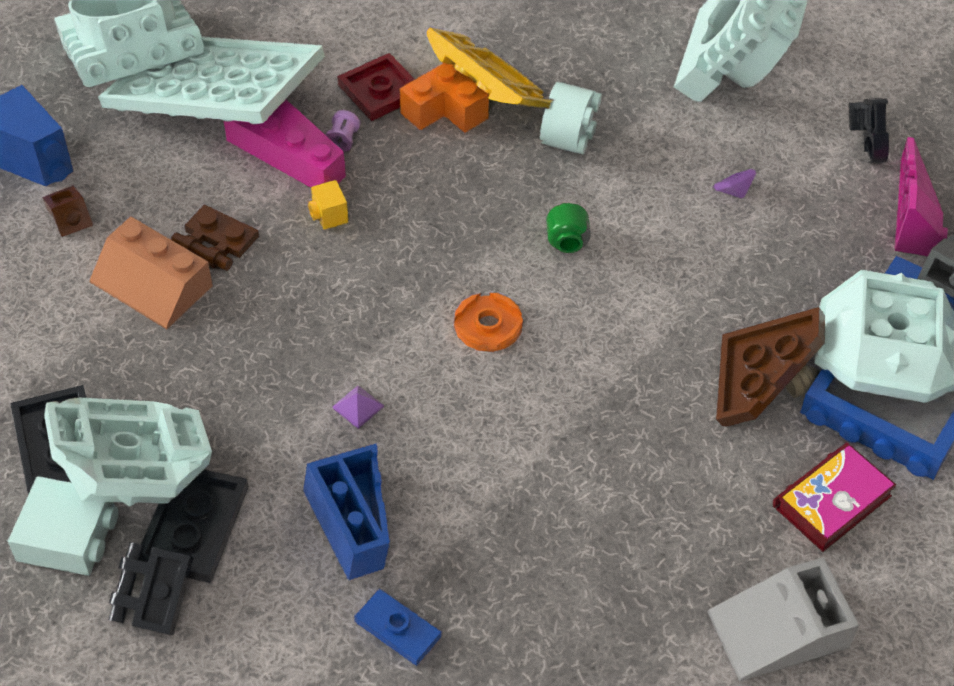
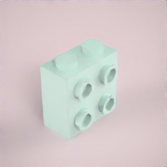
[8,476,118,576]

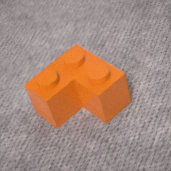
[400,63,489,133]

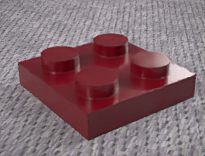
[337,53,415,121]

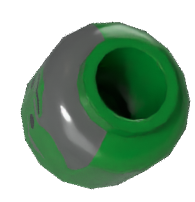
[546,203,590,253]

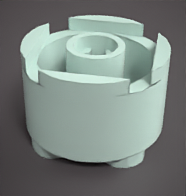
[540,81,602,154]

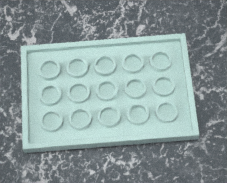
[99,37,325,124]

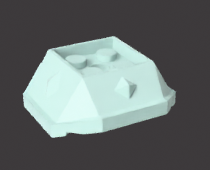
[814,270,954,403]
[44,398,212,507]

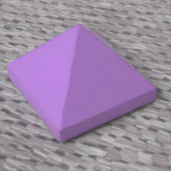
[713,169,756,198]
[333,386,384,429]

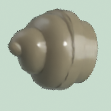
[785,365,820,398]

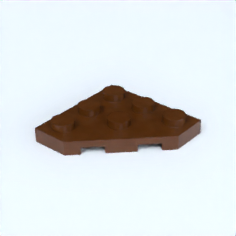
[716,307,825,427]

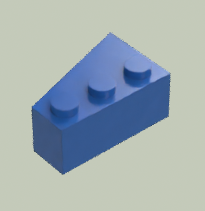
[303,443,390,581]

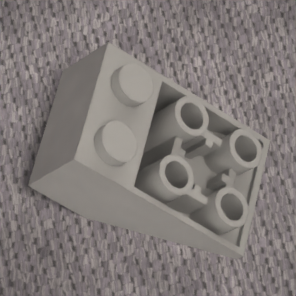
[708,557,859,681]

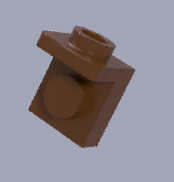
[42,185,93,237]

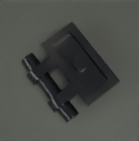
[108,542,194,635]

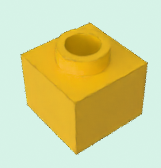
[308,180,348,230]

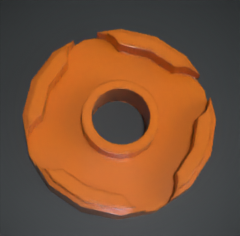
[454,293,523,352]

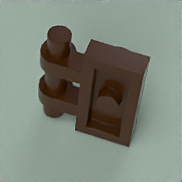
[171,204,259,271]

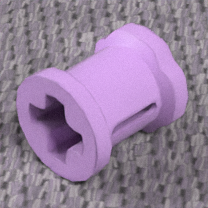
[326,110,360,151]

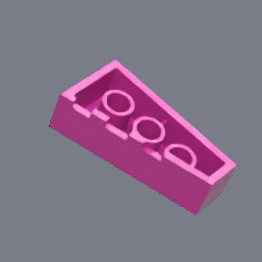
[224,99,346,187]

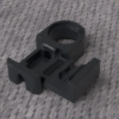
[849,98,889,163]

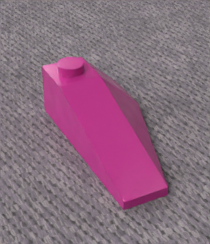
[895,137,948,256]

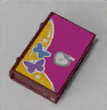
[773,442,897,552]

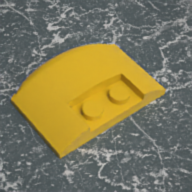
[426,27,552,108]

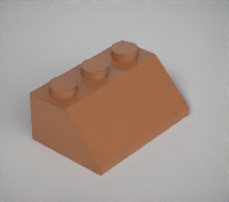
[89,216,213,329]

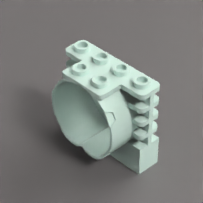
[54,0,204,87]
[674,0,808,102]

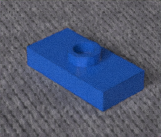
[354,588,441,666]

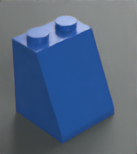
[0,85,74,187]

